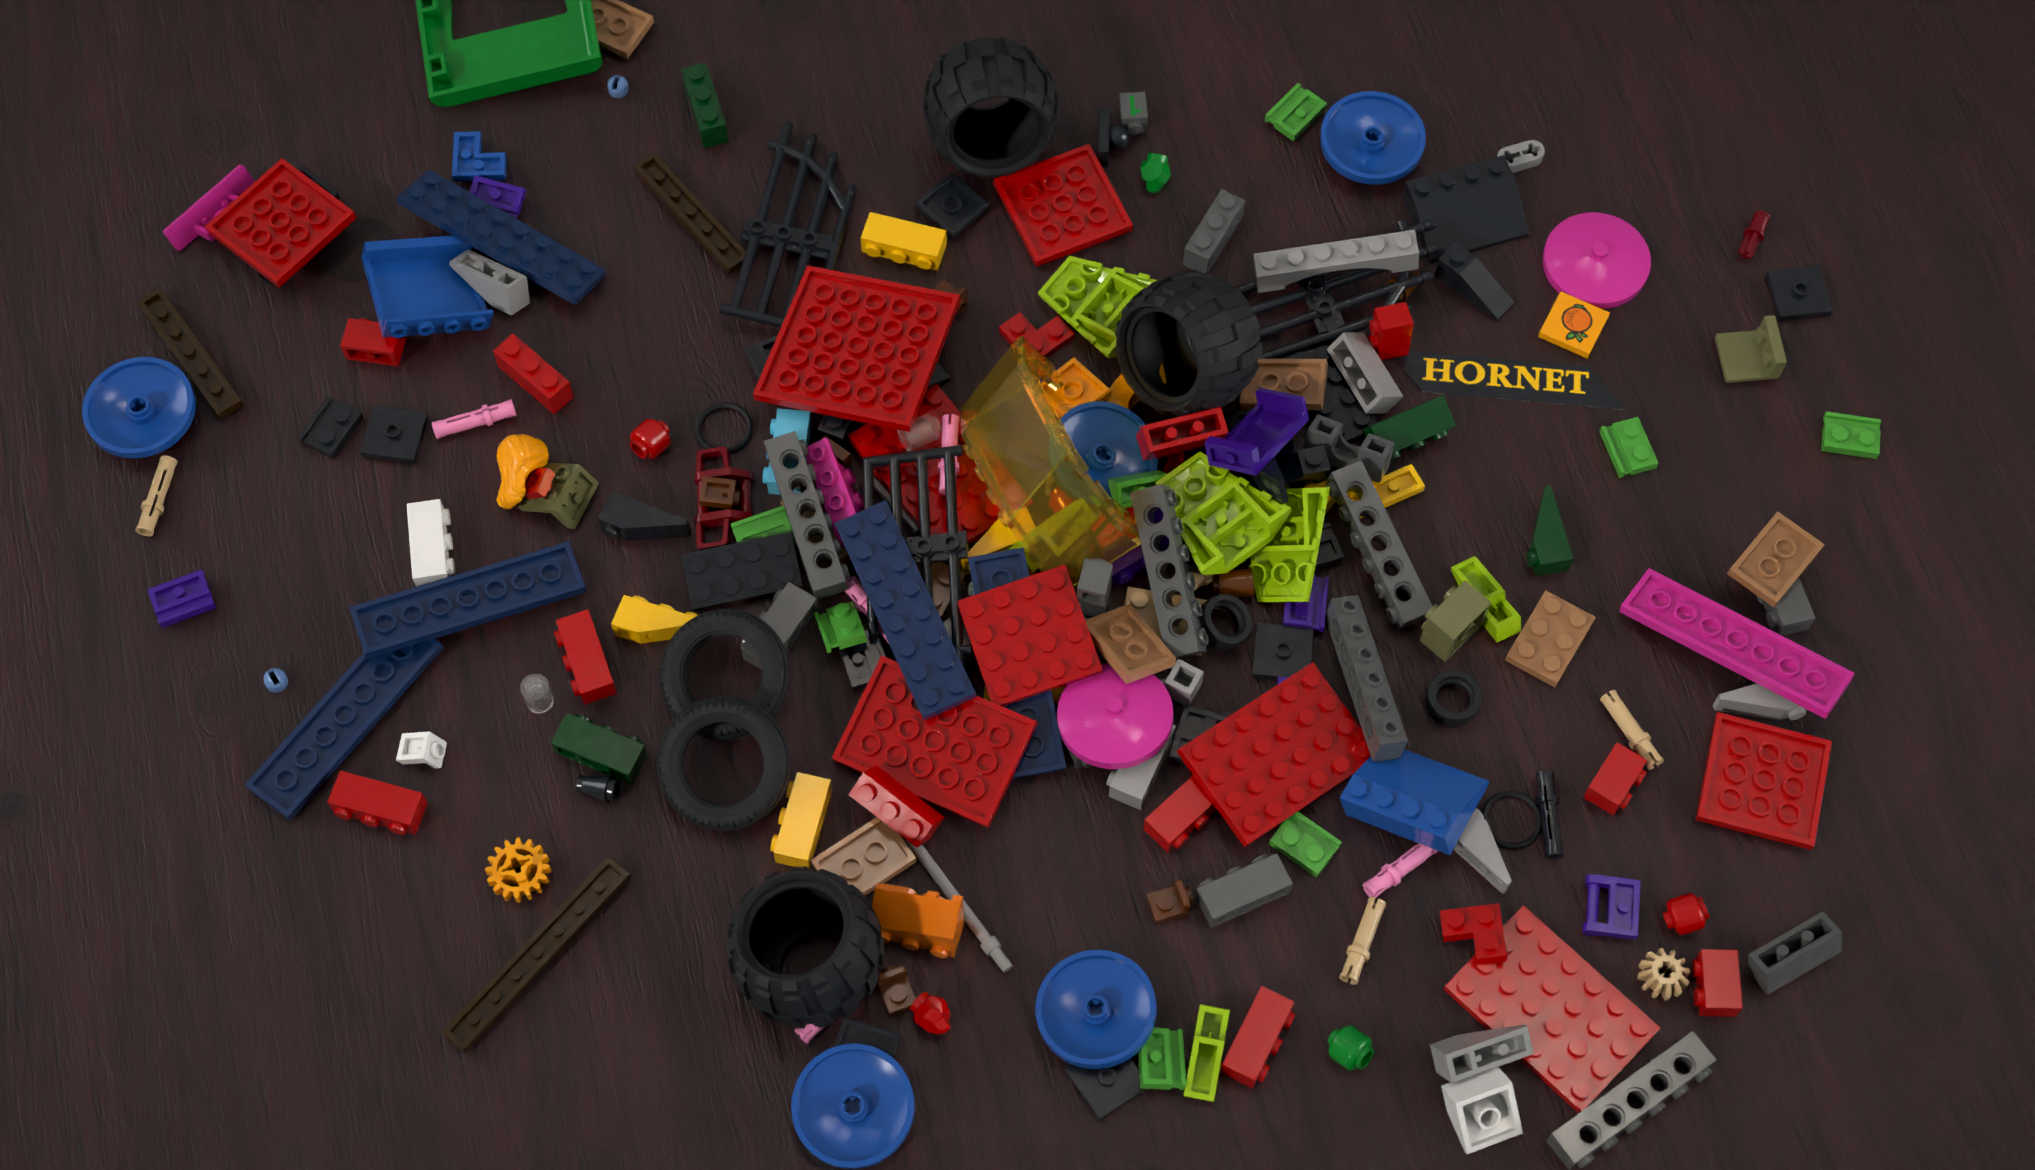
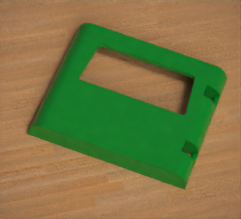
[416,0,602,107]

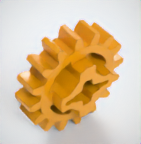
[485,838,551,903]

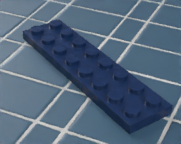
[397,169,606,305]
[834,500,977,721]
[349,541,586,659]
[968,547,1066,780]
[244,639,443,821]

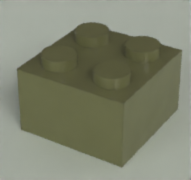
[1420,581,1491,663]

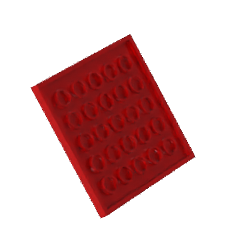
[753,265,961,432]

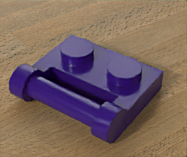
[1582,874,1641,940]

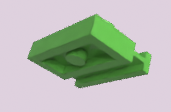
[1265,83,1327,142]
[1821,411,1881,459]
[1599,417,1659,478]
[731,506,797,546]
[814,601,867,653]
[1269,812,1342,878]
[1138,1028,1186,1090]

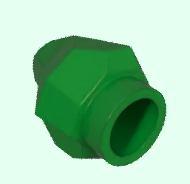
[1140,153,1171,193]

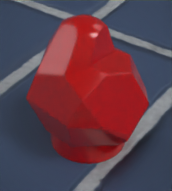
[910,992,951,1034]

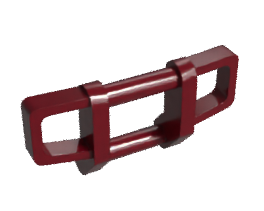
[695,446,754,551]

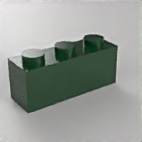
[681,62,729,148]
[1363,395,1456,459]
[551,713,648,785]

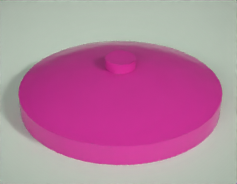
[1543,212,1651,309]
[1057,663,1173,769]

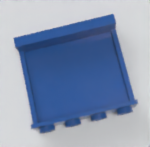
[361,236,494,338]

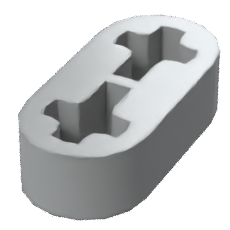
[1497,140,1545,173]

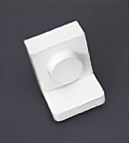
[396,731,447,769]

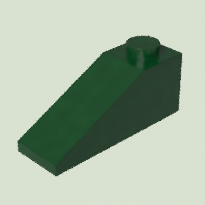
[1526,485,1573,576]

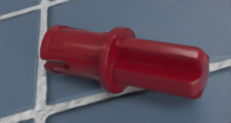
[1738,210,1771,259]

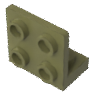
[1715,315,1787,383]
[518,463,599,529]

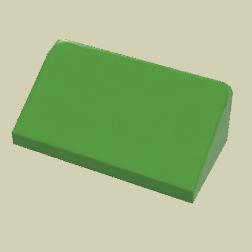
[1108,470,1167,510]

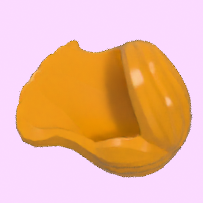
[496,434,549,509]

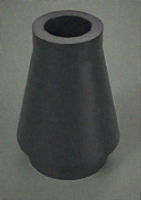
[576,775,622,803]

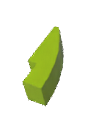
[1451,556,1521,643]
[1184,1004,1230,1102]

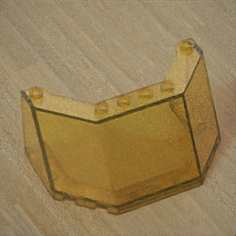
[961,336,1141,586]

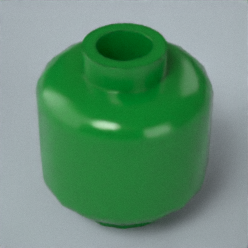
[1328,1025,1374,1071]

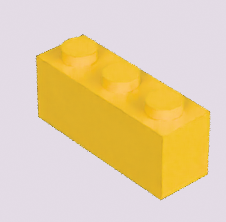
[861,212,947,271]
[770,772,833,868]

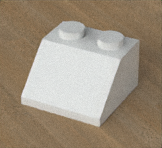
[1441,1067,1523,1154]

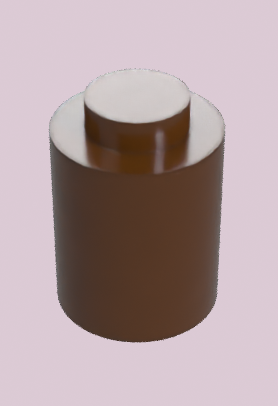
[1212,568,1254,598]

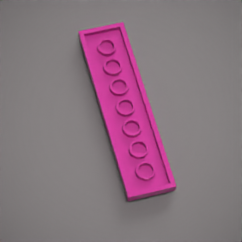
[1620,568,1855,719]

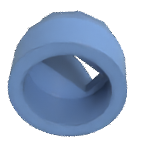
[607,75,629,98]
[263,668,288,693]

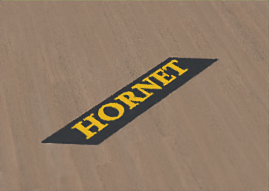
[1394,351,1626,410]

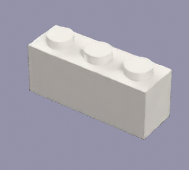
[407,499,455,587]

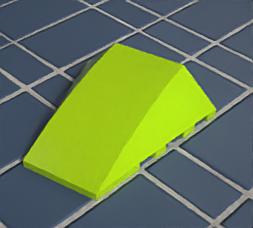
[1038,256,1157,359]
[1155,452,1292,575]
[1249,487,1330,602]

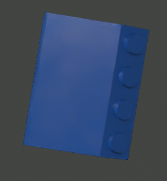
[1340,749,1489,855]

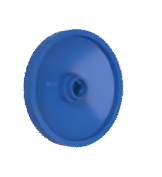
[1320,91,1426,185]
[82,357,196,458]
[1047,401,1158,509]
[1035,950,1157,1069]
[791,1044,915,1169]

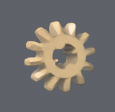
[1637,947,1690,1000]

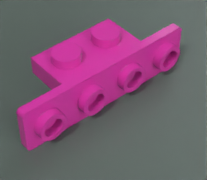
[163,164,255,251]
[805,438,864,546]

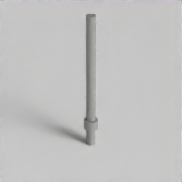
[901,836,1013,973]

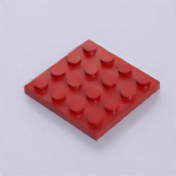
[994,144,1133,267]
[204,158,357,288]
[957,564,1103,707]
[1695,712,1832,850]

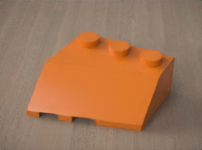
[872,883,964,958]

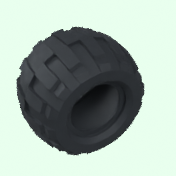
[922,36,1059,178]
[1115,272,1262,416]
[726,866,884,1029]

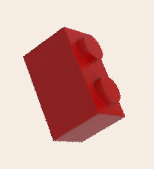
[1367,302,1414,360]
[340,318,406,367]
[1583,742,1647,816]
[1691,949,1743,1017]

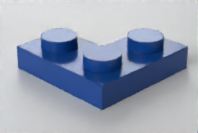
[452,131,507,182]

